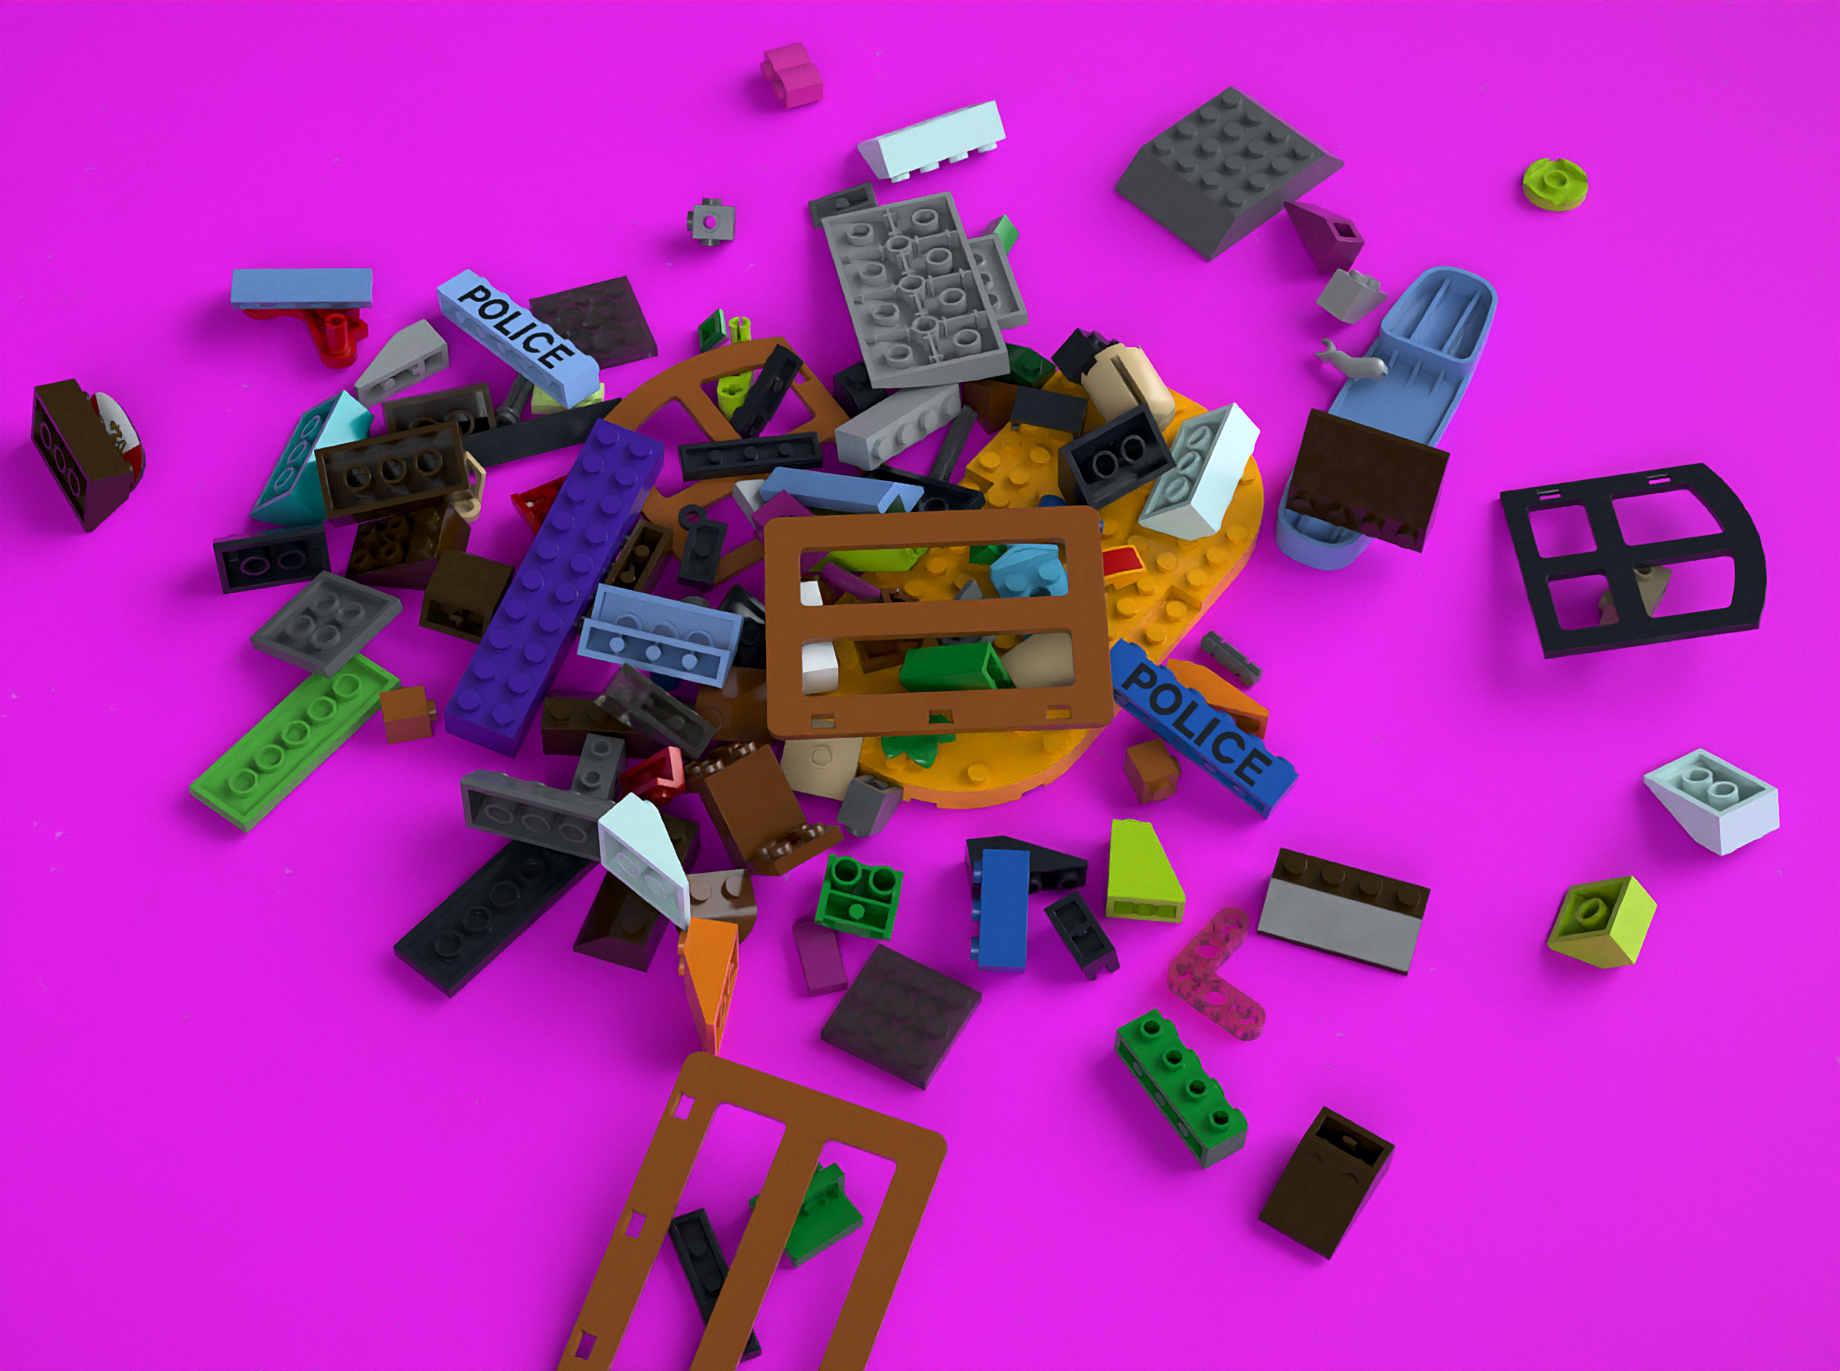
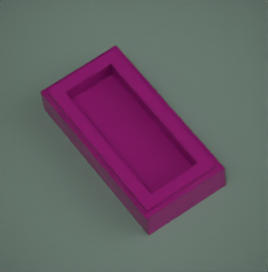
[792,921,848,997]

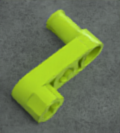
[717,316,757,424]

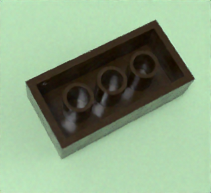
[314,420,476,528]

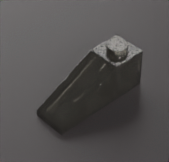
[594,662,718,761]

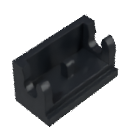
[1010,385,1088,441]
[1044,890,1120,981]

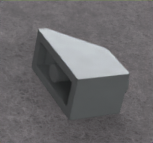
[836,774,903,838]

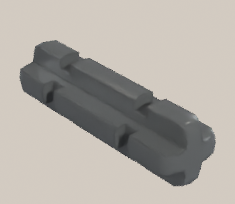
[1200,631,1263,687]

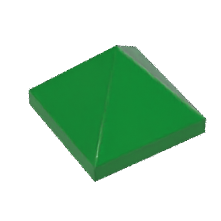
[698,308,730,353]

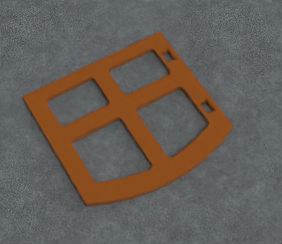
[603,336,889,594]

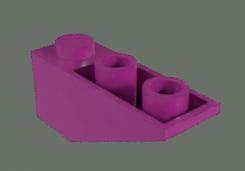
[1283,201,1365,272]

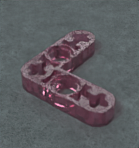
[1166,907,1266,1041]

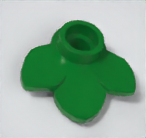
[881,714,956,769]

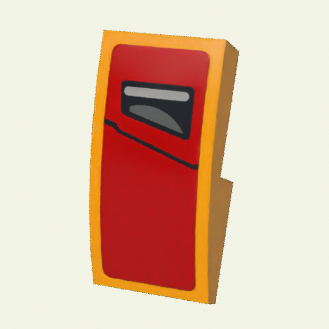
[1064,544,1149,590]

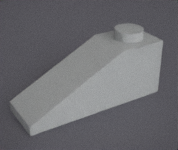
[354,319,450,409]

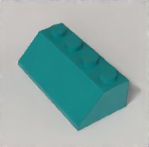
[250,390,375,527]

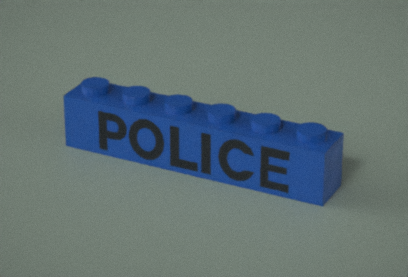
[1110,638,1299,819]

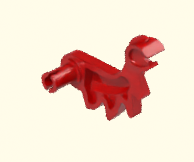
[241,309,368,369]

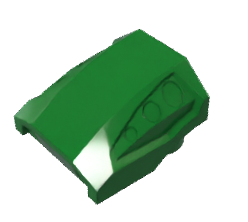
[814,853,904,942]

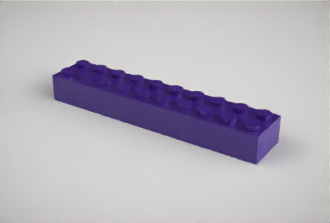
[444,418,664,759]

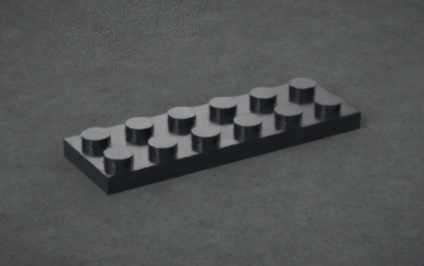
[393,839,600,999]

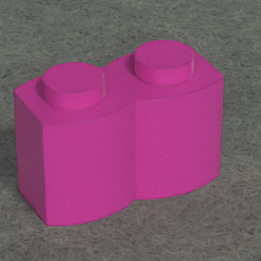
[760,42,823,109]

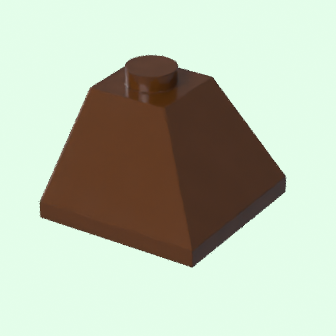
[693,666,777,745]

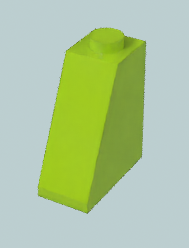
[1105,819,1186,923]

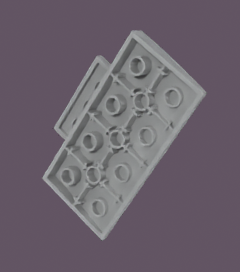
[821,191,1029,388]

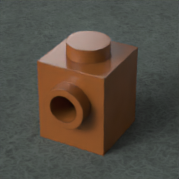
[379,685,438,744]
[1124,738,1181,804]

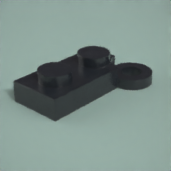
[677,504,728,591]

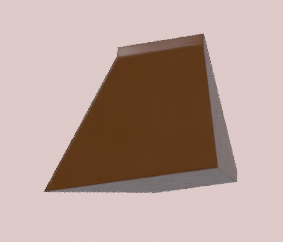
[963,379,1019,435]

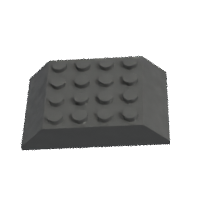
[1115,86,1344,261]

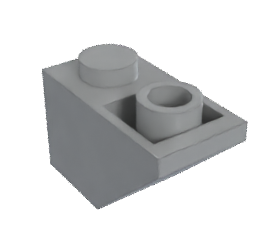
[1316,268,1389,325]

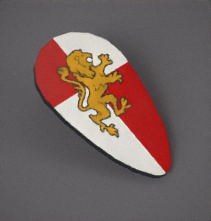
[90,392,146,494]

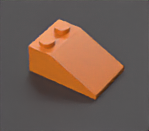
[677,917,739,1056]

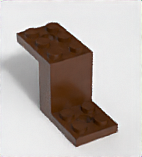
[681,740,844,876]

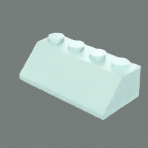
[857,100,1006,183]
[1138,402,1260,541]

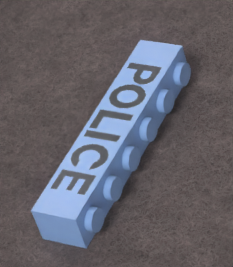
[436,269,601,410]

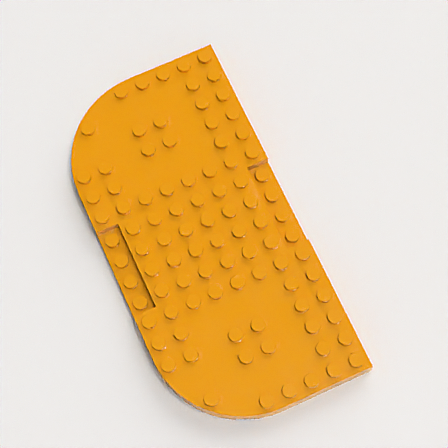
[806,369,1264,809]

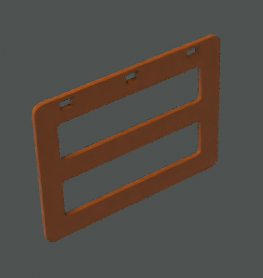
[764,505,1114,741]
[556,1051,948,1371]

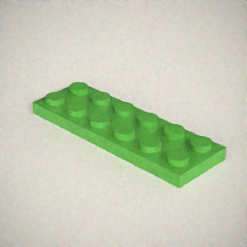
[189,652,402,834]

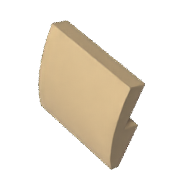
[999,633,1074,688]

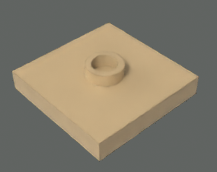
[780,719,865,801]

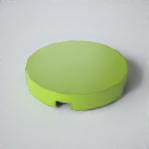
[1522,158,1588,212]

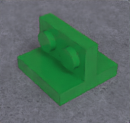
[749,1162,864,1268]

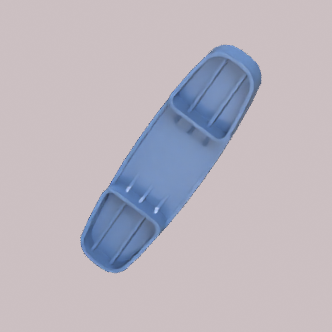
[1274,266,1498,571]

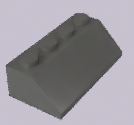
[460,769,617,862]

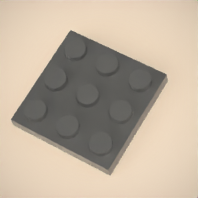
[249,570,404,679]

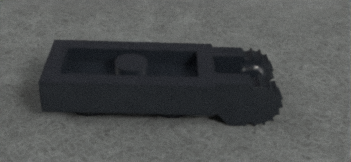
[729,344,804,439]

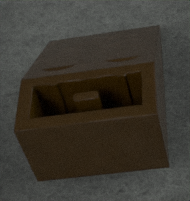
[345,502,471,591]
[1258,1106,1395,1261]

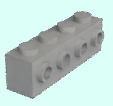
[834,383,961,471]

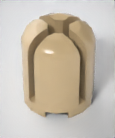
[1081,343,1176,433]

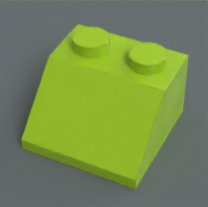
[1547,875,1657,969]

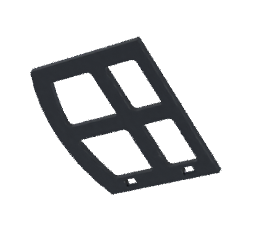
[1500,463,1767,659]

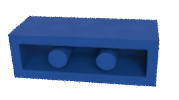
[970,849,1030,973]

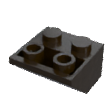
[418,547,515,644]

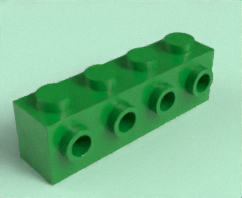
[1114,1008,1248,1170]

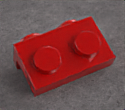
[615,746,686,808]

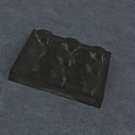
[529,276,658,370]
[821,943,982,1090]

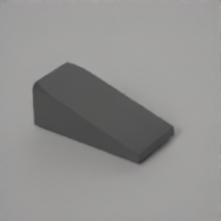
[808,182,879,229]

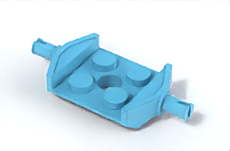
[989,544,1068,640]

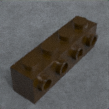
[577,519,673,636]

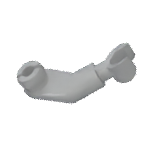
[1315,338,1388,381]

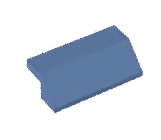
[231,268,373,310]
[759,467,924,514]
[577,583,745,688]

